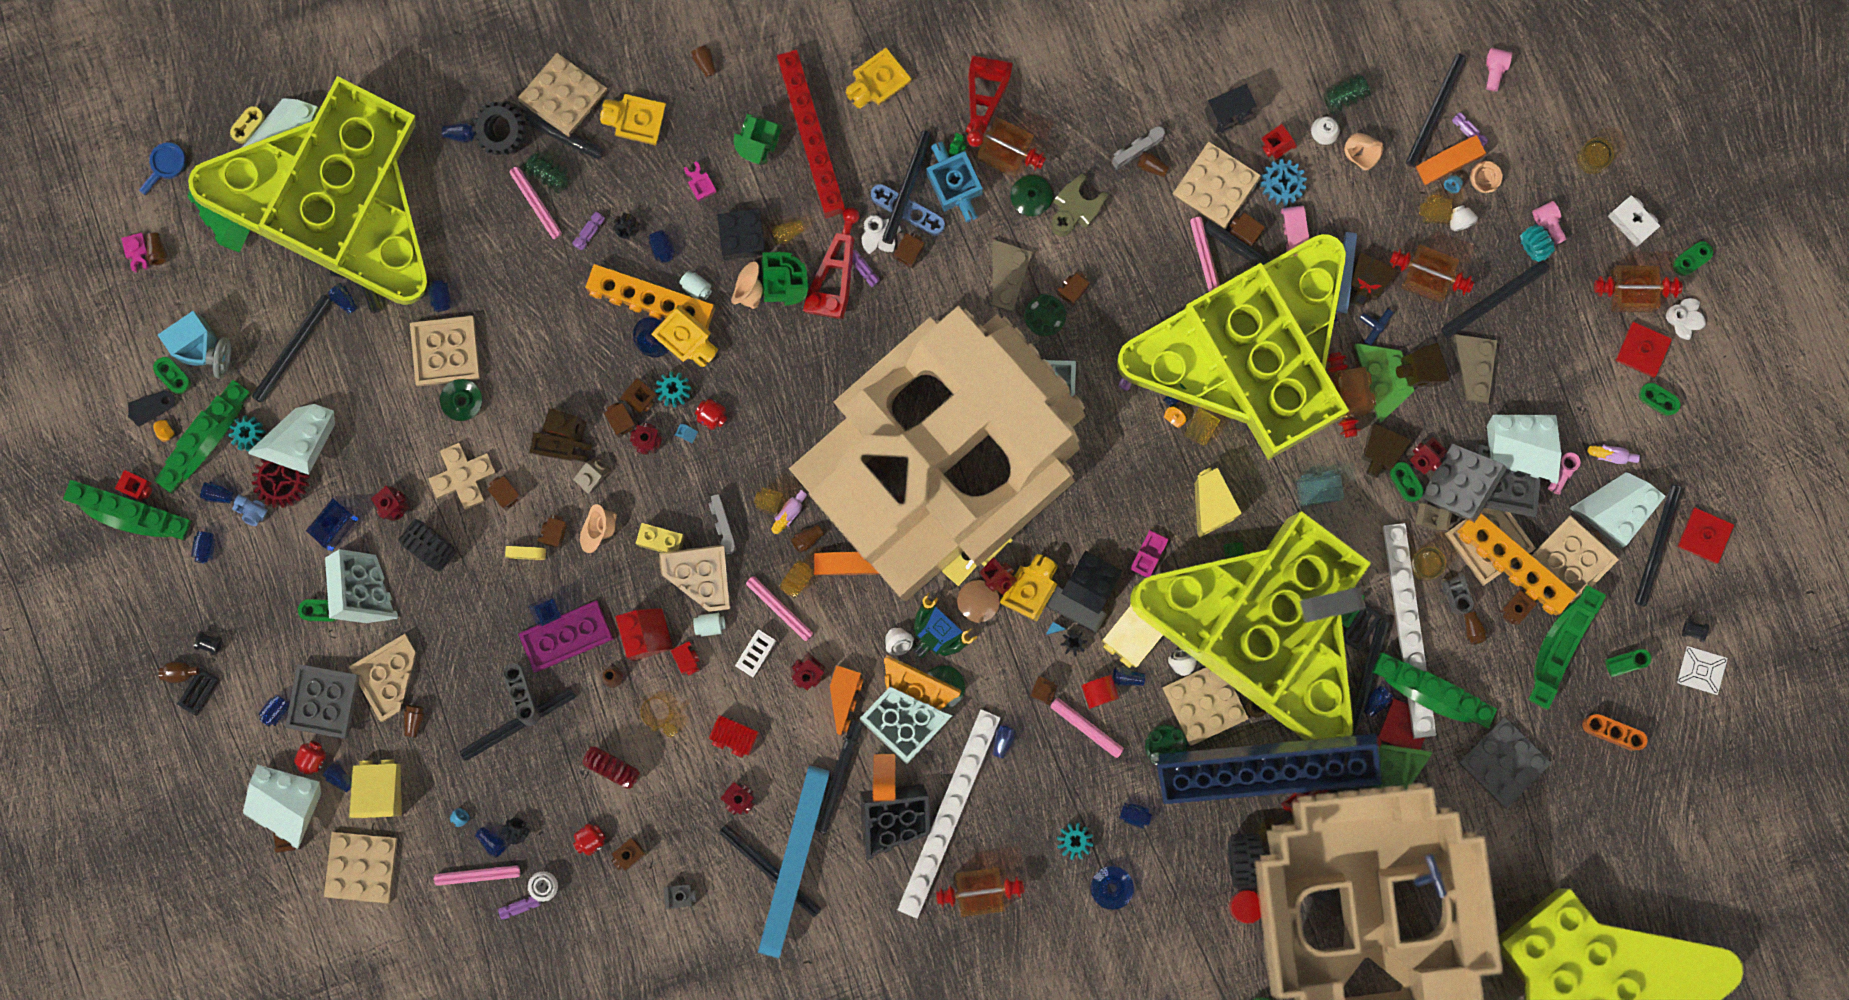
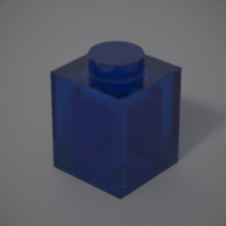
[528,597,561,626]

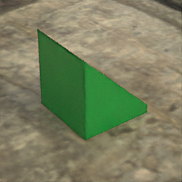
[1223,542,1245,558]

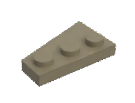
[992,239,1032,313]
[1454,334,1497,404]

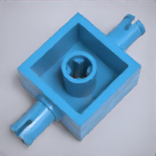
[926,141,983,223]

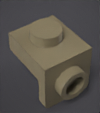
[573,457,611,494]
[1416,504,1452,531]

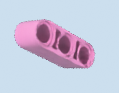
[1281,206,1309,256]

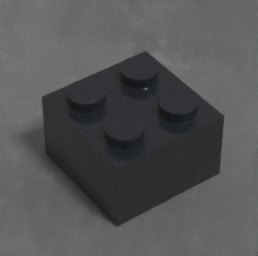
[1204,84,1257,134]
[717,209,765,261]
[1061,550,1123,614]

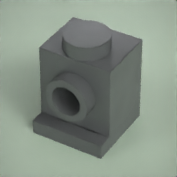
[664,885,697,909]

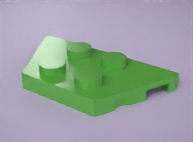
[1354,344,1414,423]
[1367,744,1432,790]

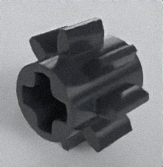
[613,212,640,240]
[1060,630,1087,657]
[501,818,530,845]

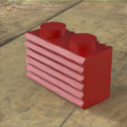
[708,715,759,758]

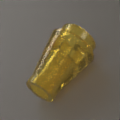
[772,220,805,245]

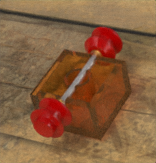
[965,117,1046,178]
[1390,244,1474,303]
[1594,265,1683,313]
[1327,352,1376,438]
[936,868,1024,917]

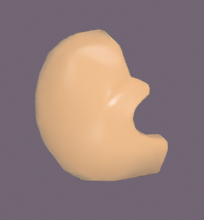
[1470,161,1503,193]

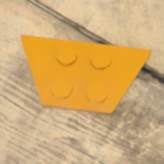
[884,655,962,710]

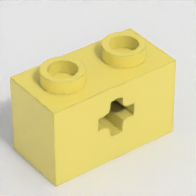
[636,523,685,553]

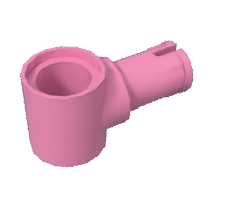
[1486,48,1512,91]
[1533,201,1567,245]
[1548,453,1580,495]

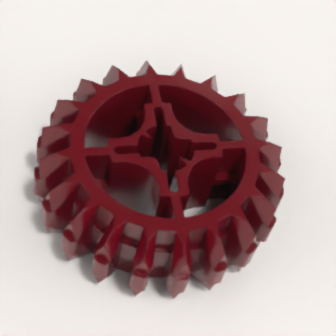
[251,458,310,509]
[582,746,640,789]

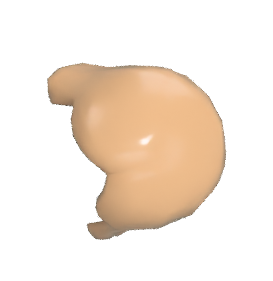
[1344,133,1383,170]

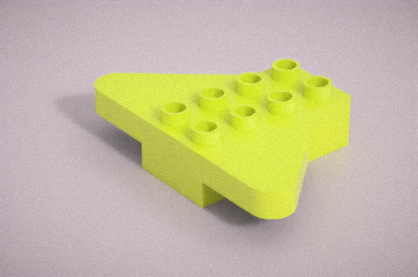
[188,76,427,305]
[1117,234,1349,460]
[1130,511,1371,740]
[1497,888,1743,1000]

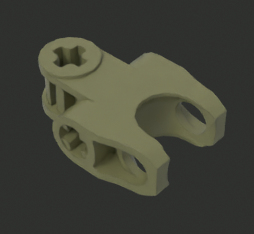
[1051,173,1108,237]

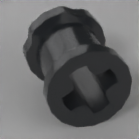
[1681,618,1709,642]
[194,631,222,656]

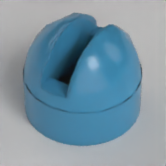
[1444,175,1463,193]
[450,808,469,827]

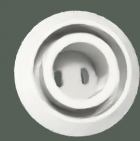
[1311,116,1340,145]
[1450,205,1478,232]
[885,628,913,656]
[1168,649,1197,676]
[528,871,558,901]

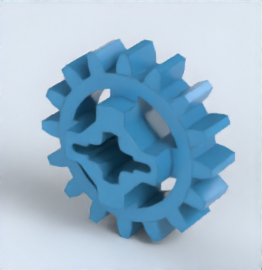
[1260,159,1307,206]

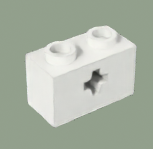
[1608,195,1660,247]

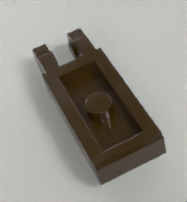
[529,432,592,463]

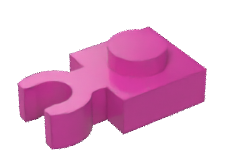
[684,162,717,202]
[121,233,149,273]

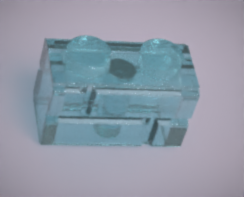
[1296,471,1344,507]

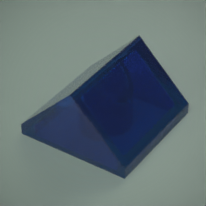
[306,498,359,551]

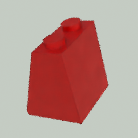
[615,608,673,661]

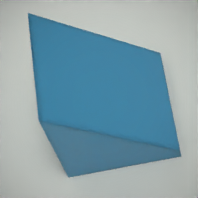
[675,423,698,444]
[1046,622,1066,635]

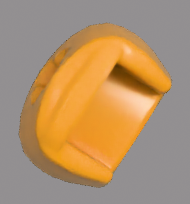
[1164,407,1186,428]
[153,420,175,442]

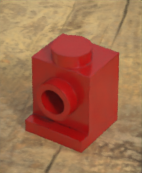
[1261,124,1297,160]
[115,470,152,501]
[670,641,700,676]

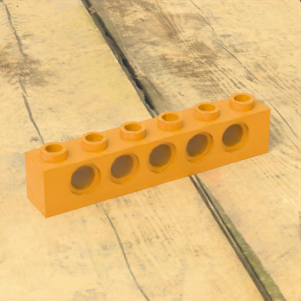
[585,264,715,329]
[1456,513,1577,615]

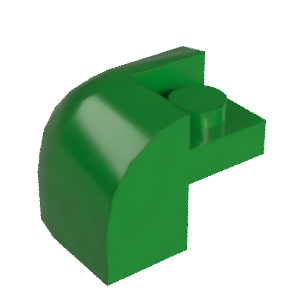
[733,114,783,165]
[761,252,808,306]

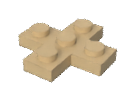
[428,443,496,510]

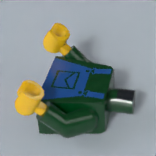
[913,593,977,659]

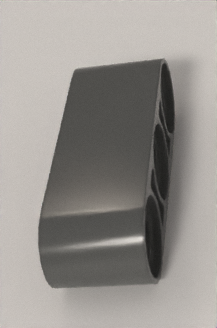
[1046,586,1107,633]
[1300,587,1365,623]
[503,663,540,726]

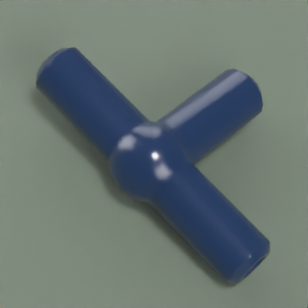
[1359,309,1394,346]
[1414,853,1447,898]

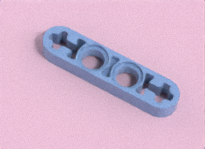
[871,184,944,236]
[1336,232,1357,313]

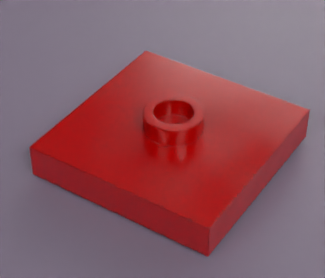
[1615,322,1672,378]
[1677,507,1734,564]
[1378,699,1434,750]

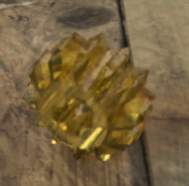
[780,560,814,598]

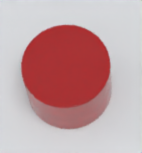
[1081,675,1119,709]
[1229,890,1262,924]

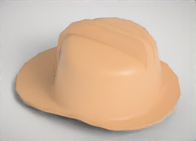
[731,261,764,309]
[580,504,617,553]

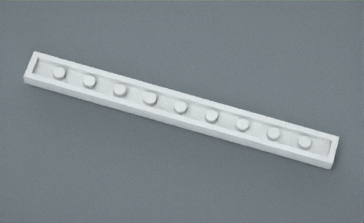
[1383,523,1436,739]
[898,710,1000,918]

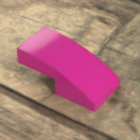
[1130,530,1169,577]

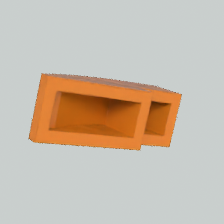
[1416,135,1486,185]
[814,552,879,575]

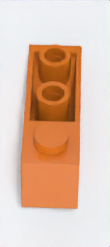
[830,665,864,736]

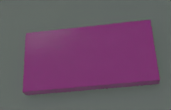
[518,600,614,673]

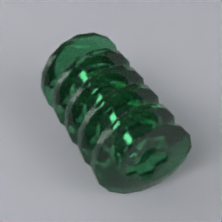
[1324,74,1371,115]
[523,150,570,194]

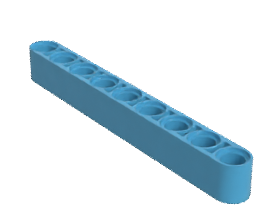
[758,765,830,958]

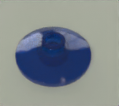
[633,317,670,358]
[1090,866,1134,910]

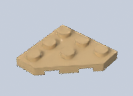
[659,545,730,612]
[349,634,417,723]

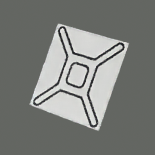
[1677,646,1727,695]

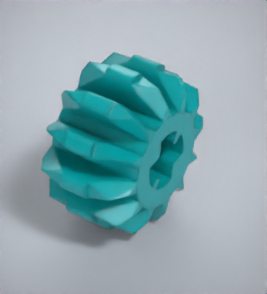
[1520,224,1555,262]
[655,371,692,408]
[228,415,266,452]
[1057,823,1093,860]

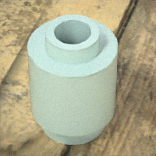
[679,271,711,300]
[693,613,726,637]

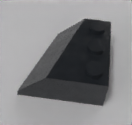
[860,784,930,861]

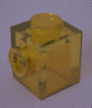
[1419,195,1453,225]
[754,487,784,516]

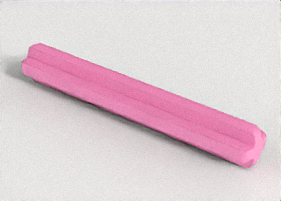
[509,166,562,239]
[1190,217,1220,292]
[746,576,813,641]
[1050,698,1124,758]
[434,865,521,886]

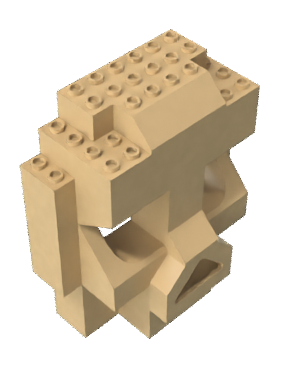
[789,306,1085,602]
[1255,784,1502,1000]

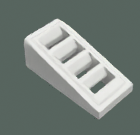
[735,629,777,677]

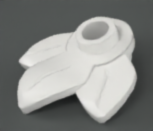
[862,215,901,254]
[1666,298,1706,340]

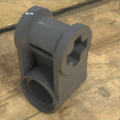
[1441,572,1474,616]

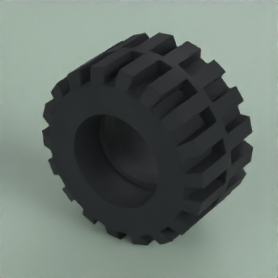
[472,102,531,155]
[398,519,457,572]
[1228,833,1264,889]

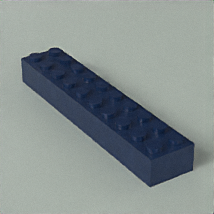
[1157,734,1383,804]

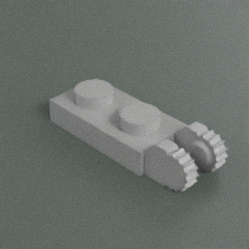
[1112,126,1165,170]
[709,494,736,555]

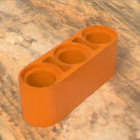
[1582,714,1648,751]
[873,754,896,801]

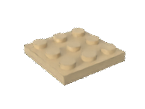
[518,53,607,137]
[1173,142,1261,229]
[410,316,480,387]
[1445,508,1536,586]
[1531,515,1619,604]
[1162,667,1248,746]
[324,832,398,903]

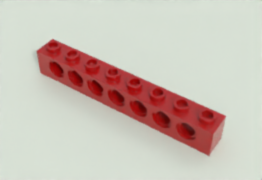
[777,50,845,219]

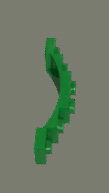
[154,380,251,494]
[63,480,192,541]
[1527,585,1606,710]
[1372,653,1497,728]

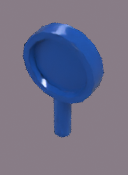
[139,143,187,195]

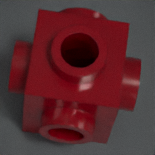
[630,423,662,455]
[1410,437,1448,475]
[371,485,410,521]
[979,557,1018,595]
[791,652,825,691]
[720,781,755,816]

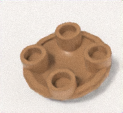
[957,580,1000,623]

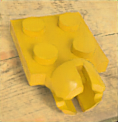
[846,48,912,108]
[600,94,666,145]
[651,305,718,367]
[1000,554,1058,622]

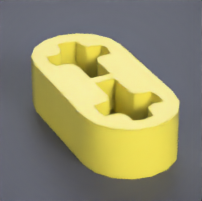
[230,107,265,144]
[505,546,546,560]

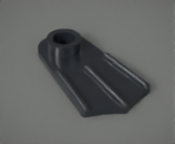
[128,391,176,427]

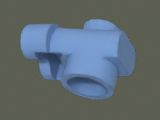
[232,494,267,526]

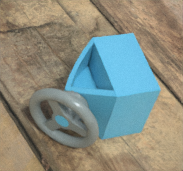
[158,311,231,379]

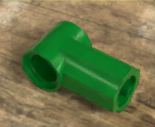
[1605,649,1652,677]

